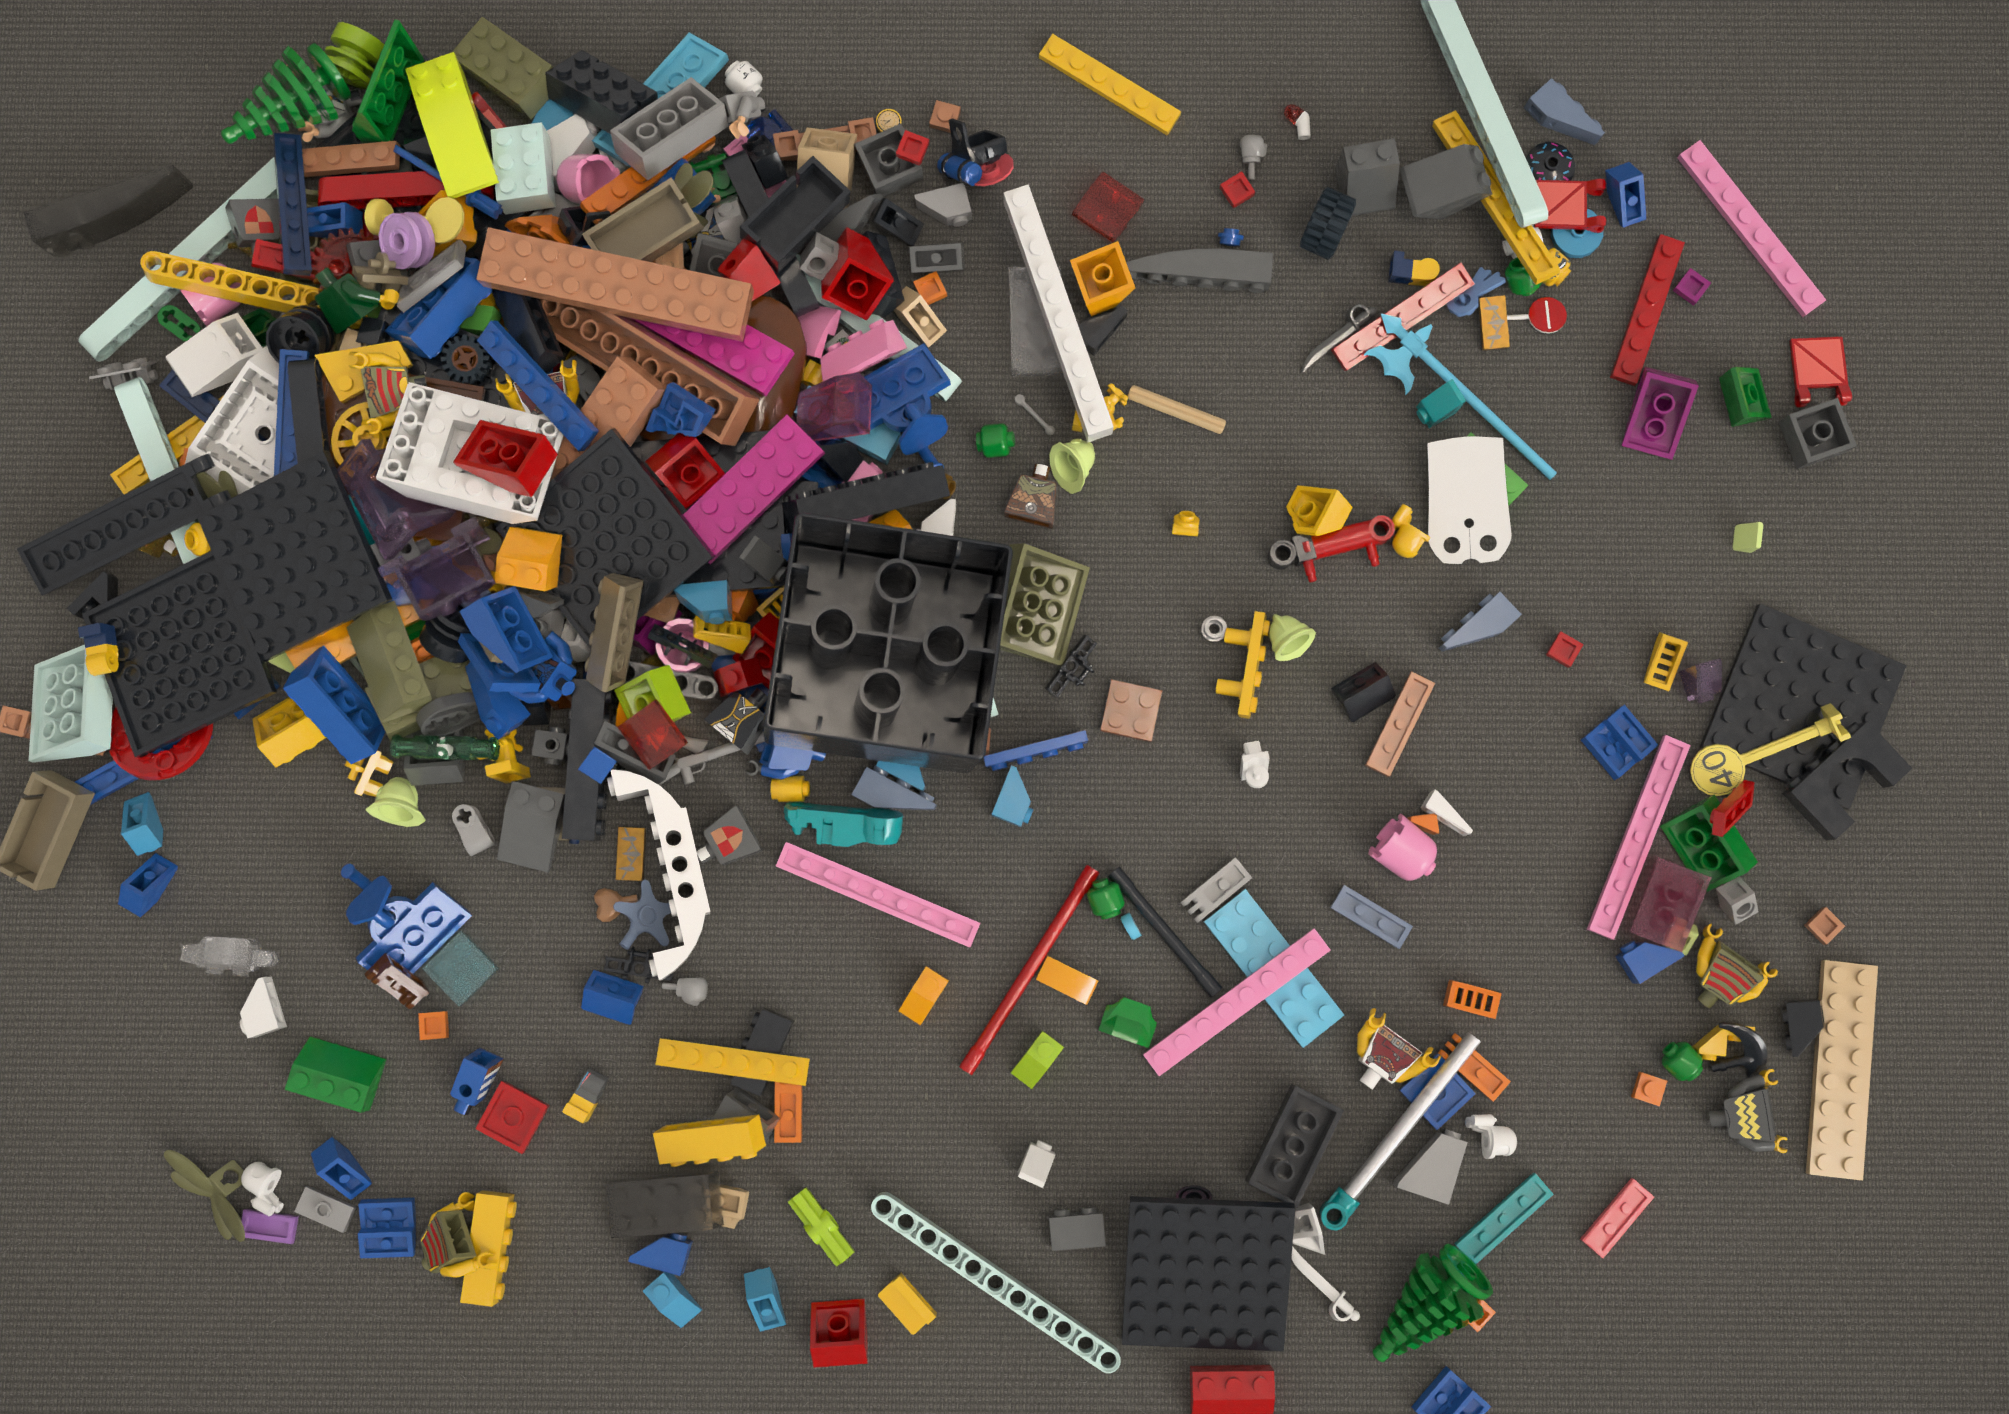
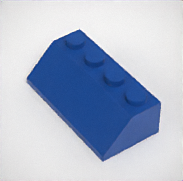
[385,257,493,359]
[283,646,385,764]

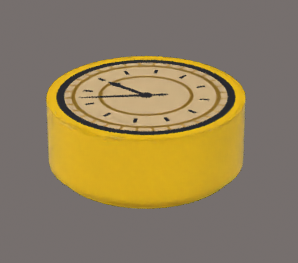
[876,109,902,132]

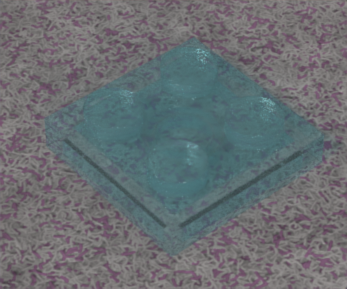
[423,931,499,1006]

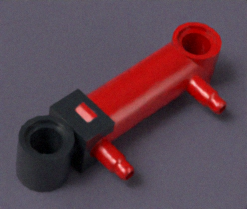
[1267,515,1395,582]

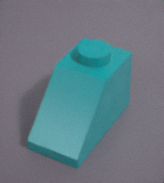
[1416,379,1466,429]

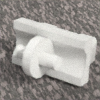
[1240,741,1270,788]

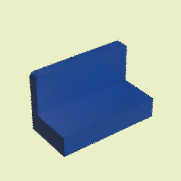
[581,970,644,1025]

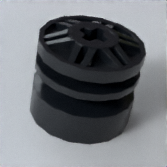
[266,304,336,363]
[419,594,471,663]

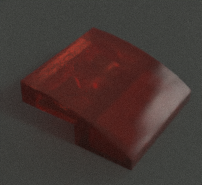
[1072,172,1145,243]
[618,699,688,770]

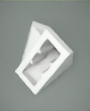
[1293,1203,1325,1255]

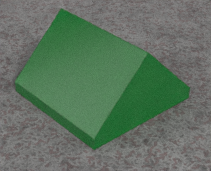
[1719,367,1772,427]

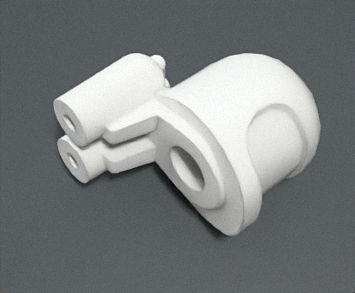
[1465,1114,1517,1159]
[241,1162,284,1216]

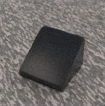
[356,317,390,346]

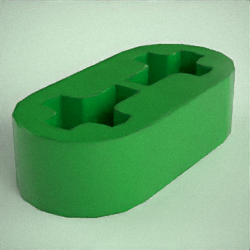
[158,305,203,342]

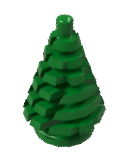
[221,43,351,144]
[1373,1244,1493,1362]

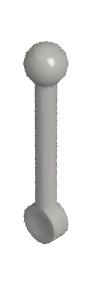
[1015,394,1055,435]

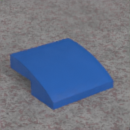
[1581,704,1658,780]
[358,1197,416,1258]
[1411,1366,1491,1414]

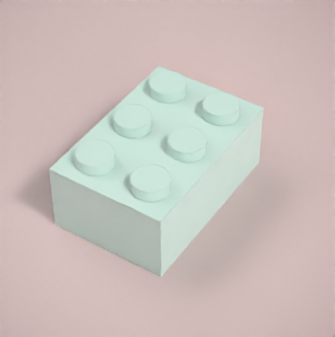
[491,122,556,214]

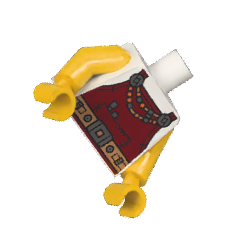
[495,360,580,418]
[1357,1008,1441,1090]

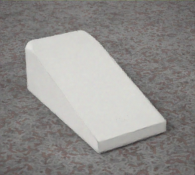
[1420,789,1473,836]

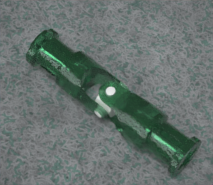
[390,735,500,761]

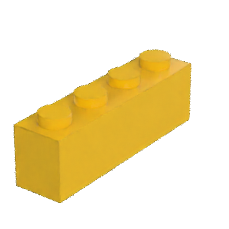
[653,1114,766,1167]
[460,1190,517,1307]

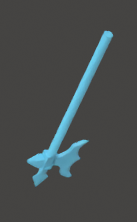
[1364,314,1557,480]

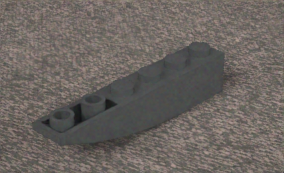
[1126,249,1273,293]

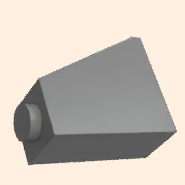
[1393,1129,1468,1205]

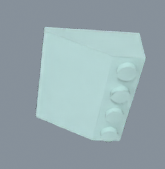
[29,645,113,762]

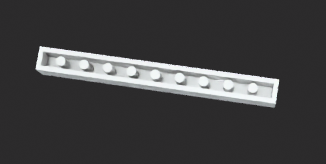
[1004,185,1114,442]

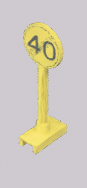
[1690,703,1851,796]

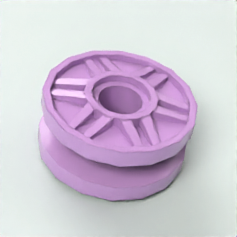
[379,212,435,269]

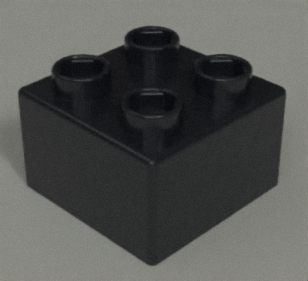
[764,513,1013,773]

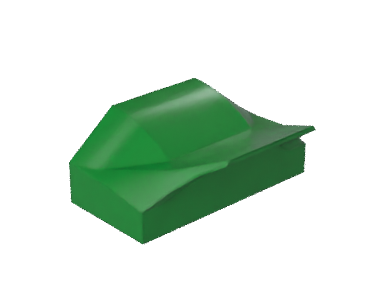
[1098,997,1157,1048]

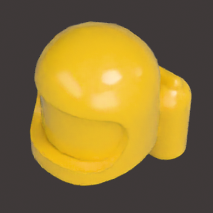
[1392,504,1430,558]

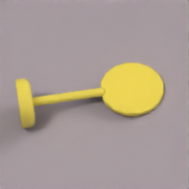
[364,197,464,244]

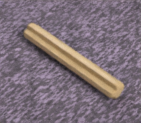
[1128,385,1226,434]

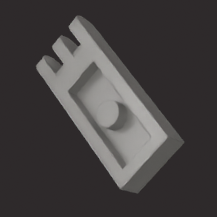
[1180,857,1252,923]

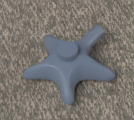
[613,880,671,950]

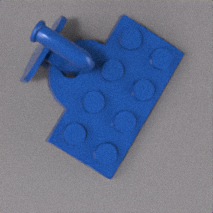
[834,343,951,467]
[341,864,472,974]

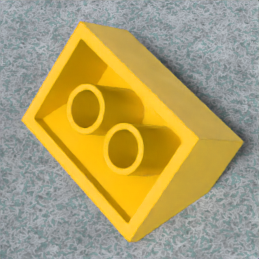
[252,697,327,767]

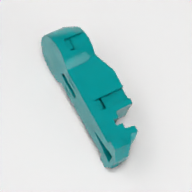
[784,802,903,847]

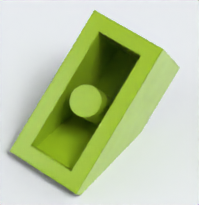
[1011,1030,1064,1089]

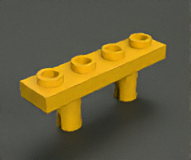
[1216,611,1270,719]

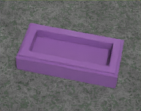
[241,1209,299,1244]

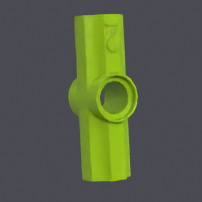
[788,1187,855,1267]

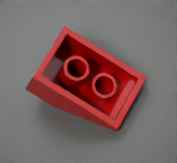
[453,420,558,497]

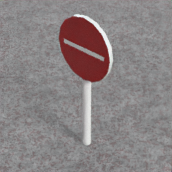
[1507,297,1567,333]

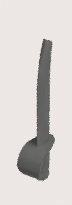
[1301,304,1376,372]

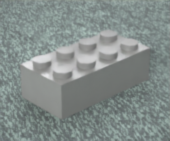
[610,77,728,180]

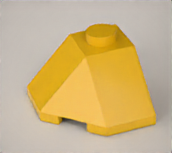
[1286,485,1353,536]

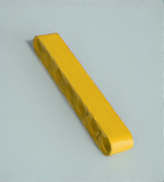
[140,251,322,313]

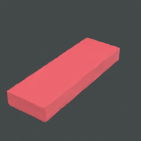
[1580,1178,1654,1258]

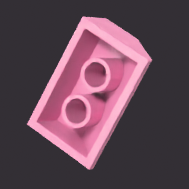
[820,319,907,388]

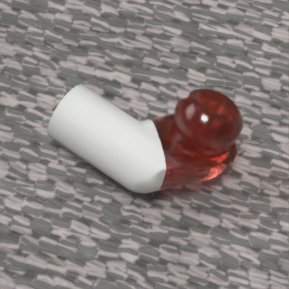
[1284,104,1311,140]

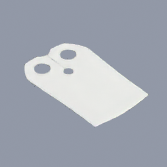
[1428,437,1511,564]

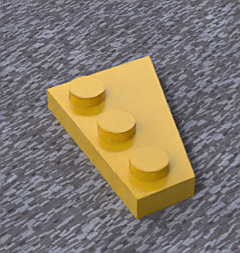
[315,341,413,403]

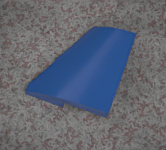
[646,382,716,437]

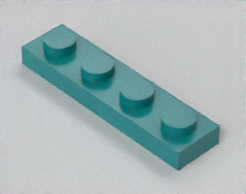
[1454,1173,1554,1264]

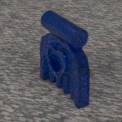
[747,110,793,148]

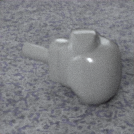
[1240,135,1267,180]
[662,977,708,1006]

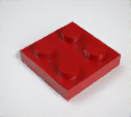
[475,1080,550,1154]

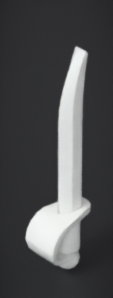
[1291,1246,1360,1321]

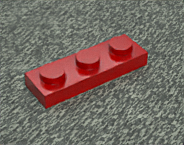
[1710,780,1755,837]

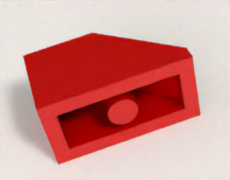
[713,657,765,697]

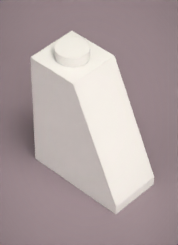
[547,114,599,193]

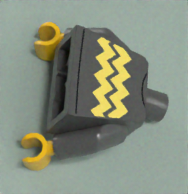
[1709,1069,1788,1153]

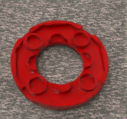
[109,707,213,780]

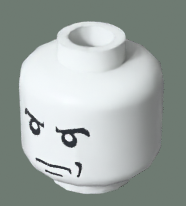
[725,61,763,97]

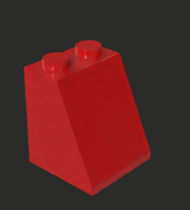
[821,227,894,321]

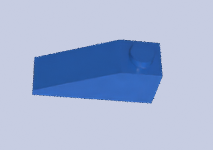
[465,662,531,740]

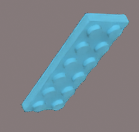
[592,32,729,168]
[1203,889,1344,1048]

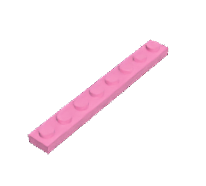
[1677,140,1826,318]
[1587,735,1690,940]
[776,842,980,947]
[1143,928,1331,1076]

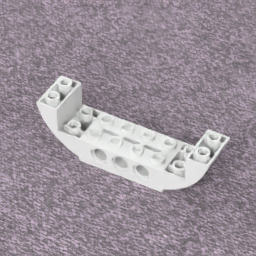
[607,770,710,981]

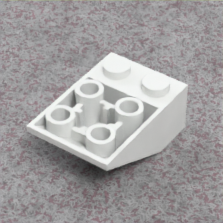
[166,313,263,397]

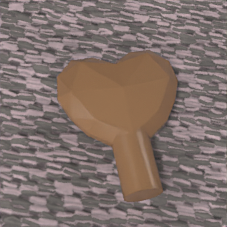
[594,888,638,922]

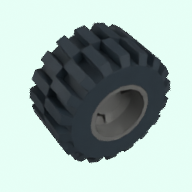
[1300,187,1356,260]

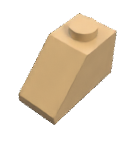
[893,286,947,348]

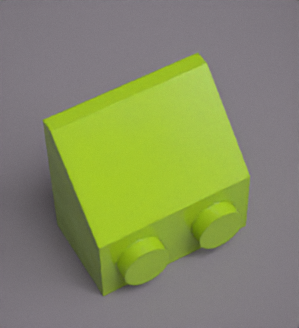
[615,665,691,737]

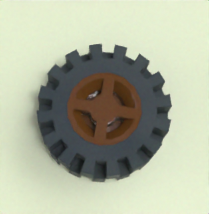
[441,335,493,385]

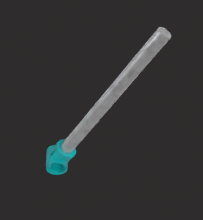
[1320,1032,1481,1231]

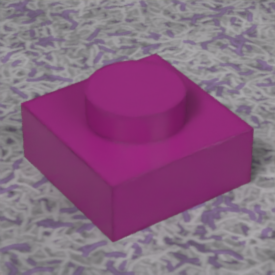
[1673,268,1711,306]

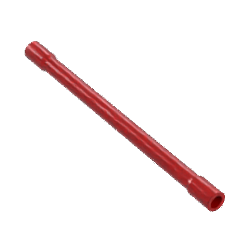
[959,865,1100,1075]

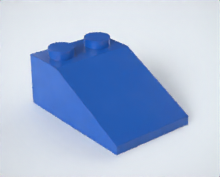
[460,586,553,673]

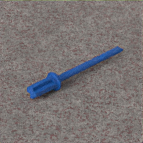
[393,145,503,219]

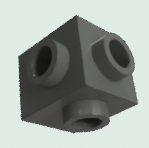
[531,727,569,766]

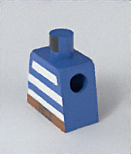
[450,1048,503,1115]

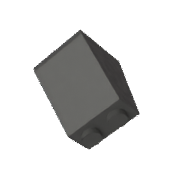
[1335,138,1400,216]
[1400,144,1492,220]

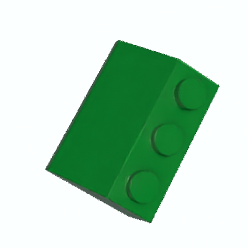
[1660,794,1758,894]
[284,1036,386,1113]

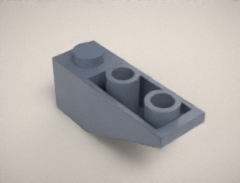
[1524,78,1605,145]
[1439,592,1522,652]
[851,766,937,810]

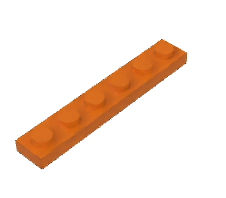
[580,136,716,225]

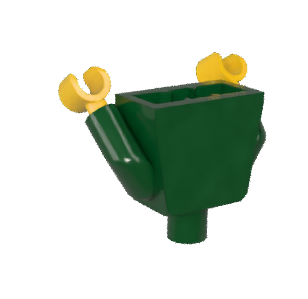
[315,267,399,334]

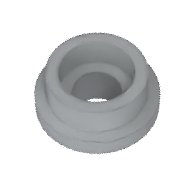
[1201,616,1227,642]

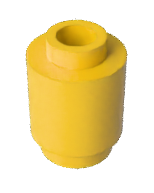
[771,776,810,802]

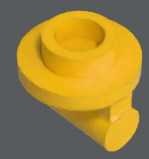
[1172,511,1200,537]

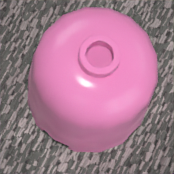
[556,154,620,204]
[180,263,241,326]
[656,618,709,673]
[1369,814,1437,881]

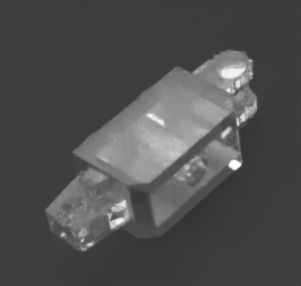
[181,936,280,976]

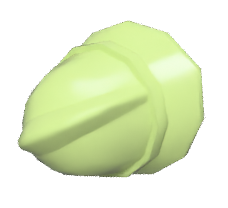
[1050,439,1095,494]
[1269,614,1316,661]
[366,777,426,827]

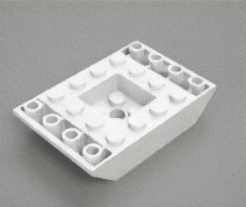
[185,346,279,495]
[376,382,564,524]

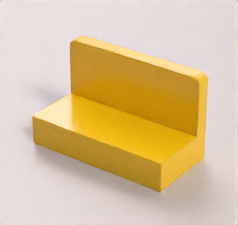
[878,1272,937,1335]

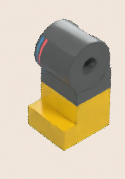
[562,1068,609,1123]

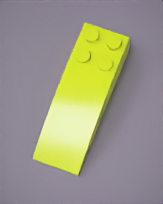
[405,52,499,199]

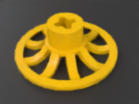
[331,402,393,482]

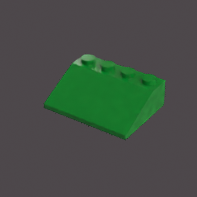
[352,20,425,143]

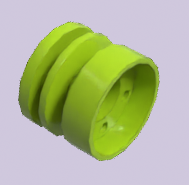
[324,22,385,89]

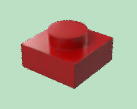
[896,130,930,166]
[1219,171,1256,208]
[1546,631,1584,668]

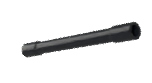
[1108,866,1223,998]

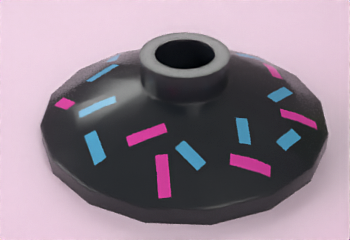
[1526,142,1575,181]

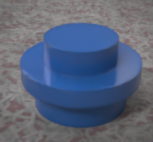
[1218,228,1244,246]

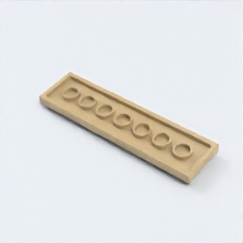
[1806,960,1878,1180]

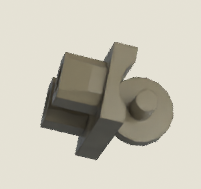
[352,252,409,294]

